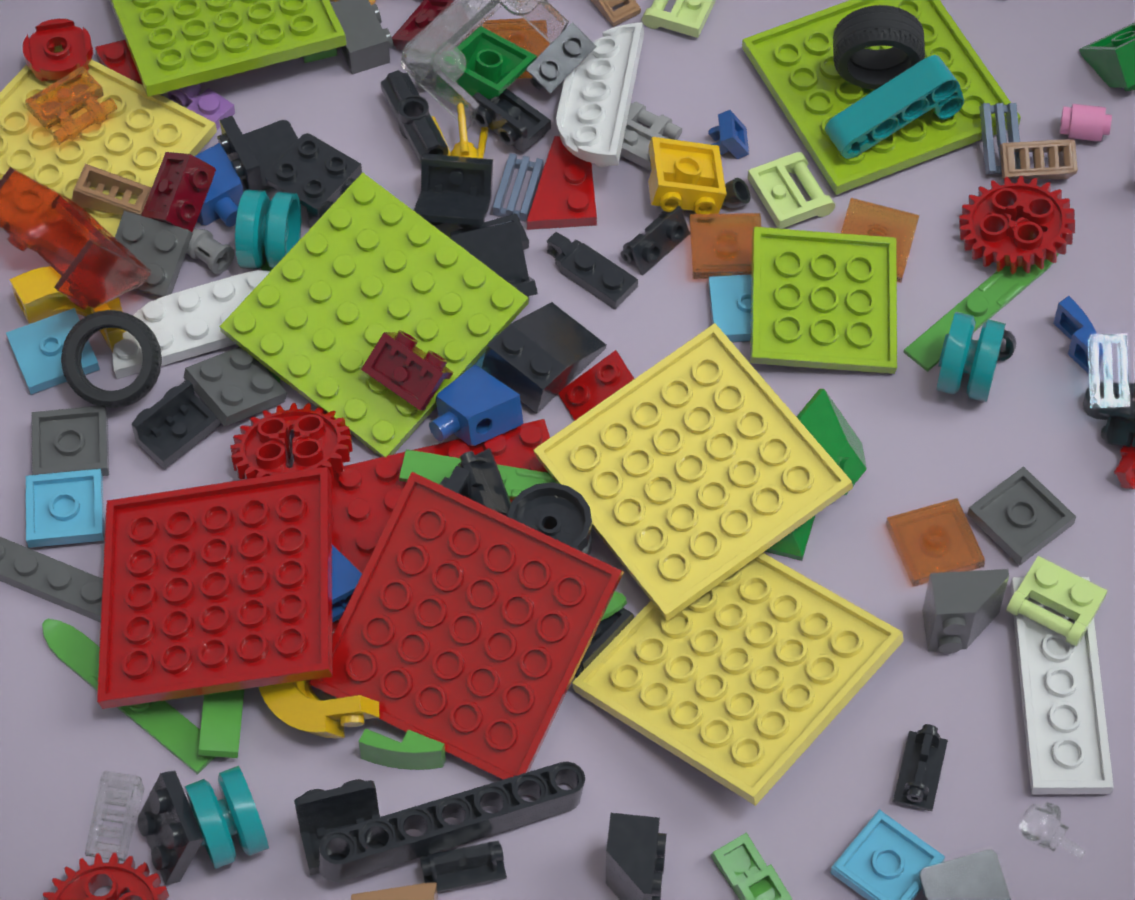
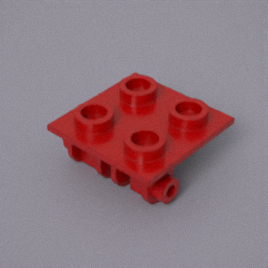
[558,350,635,420]

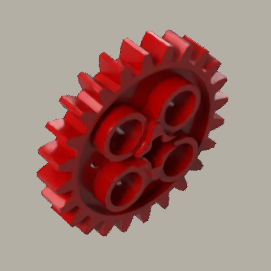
[959,176,1075,274]
[230,403,353,481]
[43,852,169,900]

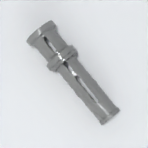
[187,227,235,275]

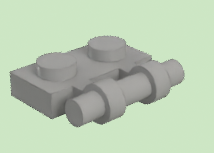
[620,102,682,171]

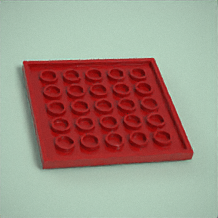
[97,467,333,709]
[309,472,624,780]

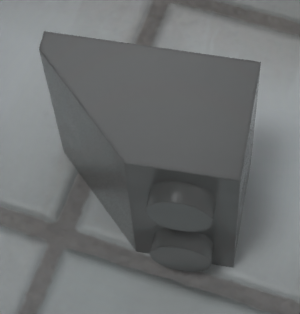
[922,569,1009,654]

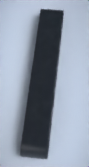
[318,761,585,882]

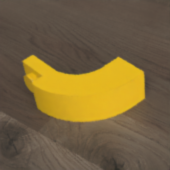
[10,266,126,353]
[259,680,379,739]

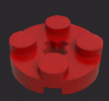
[23,18,93,81]

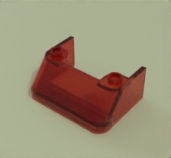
[0,166,152,310]

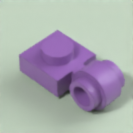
[168,84,235,130]

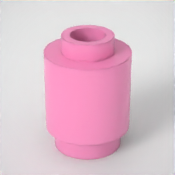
[1060,104,1112,142]

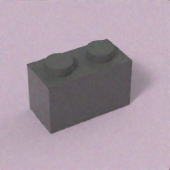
[331,0,393,75]

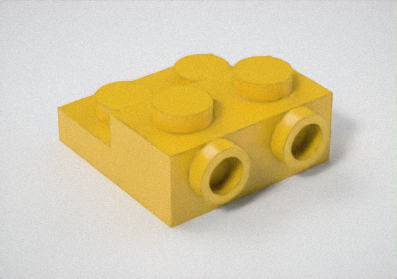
[648,137,726,217]

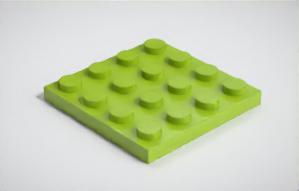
[750,227,897,374]

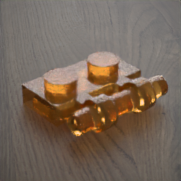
[25,66,117,145]

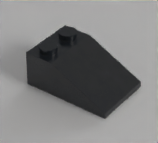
[482,302,607,413]

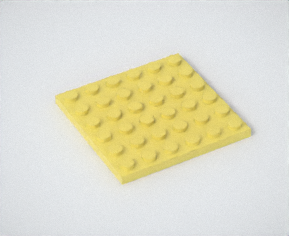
[0,46,217,273]
[534,323,853,621]
[572,553,904,806]

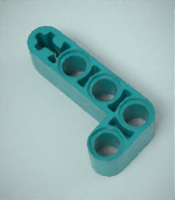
[825,55,964,159]

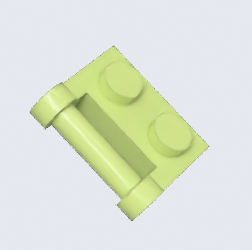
[642,0,716,38]
[747,152,836,229]
[1006,556,1108,647]

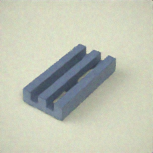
[979,103,1021,174]
[493,153,544,221]

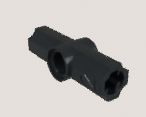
[380,70,448,164]

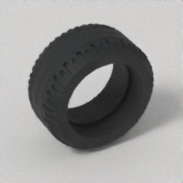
[833,5,925,90]
[61,310,162,408]

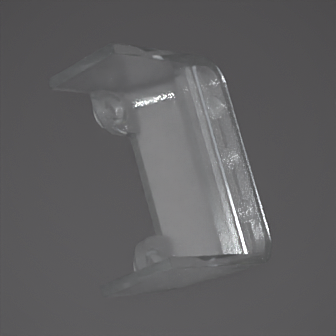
[401,0,569,130]

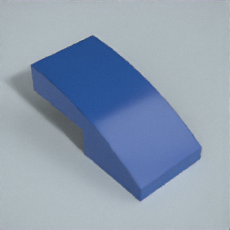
[1053,296,1104,378]

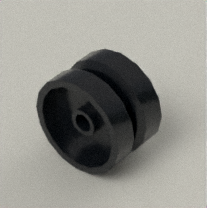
[507,482,592,555]

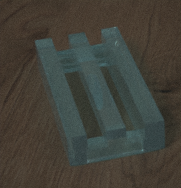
[1088,334,1130,409]

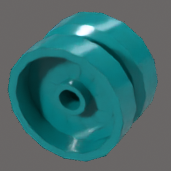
[235,190,302,269]
[936,312,1006,402]
[185,765,269,869]

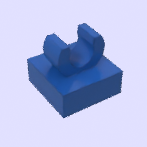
[708,110,749,159]

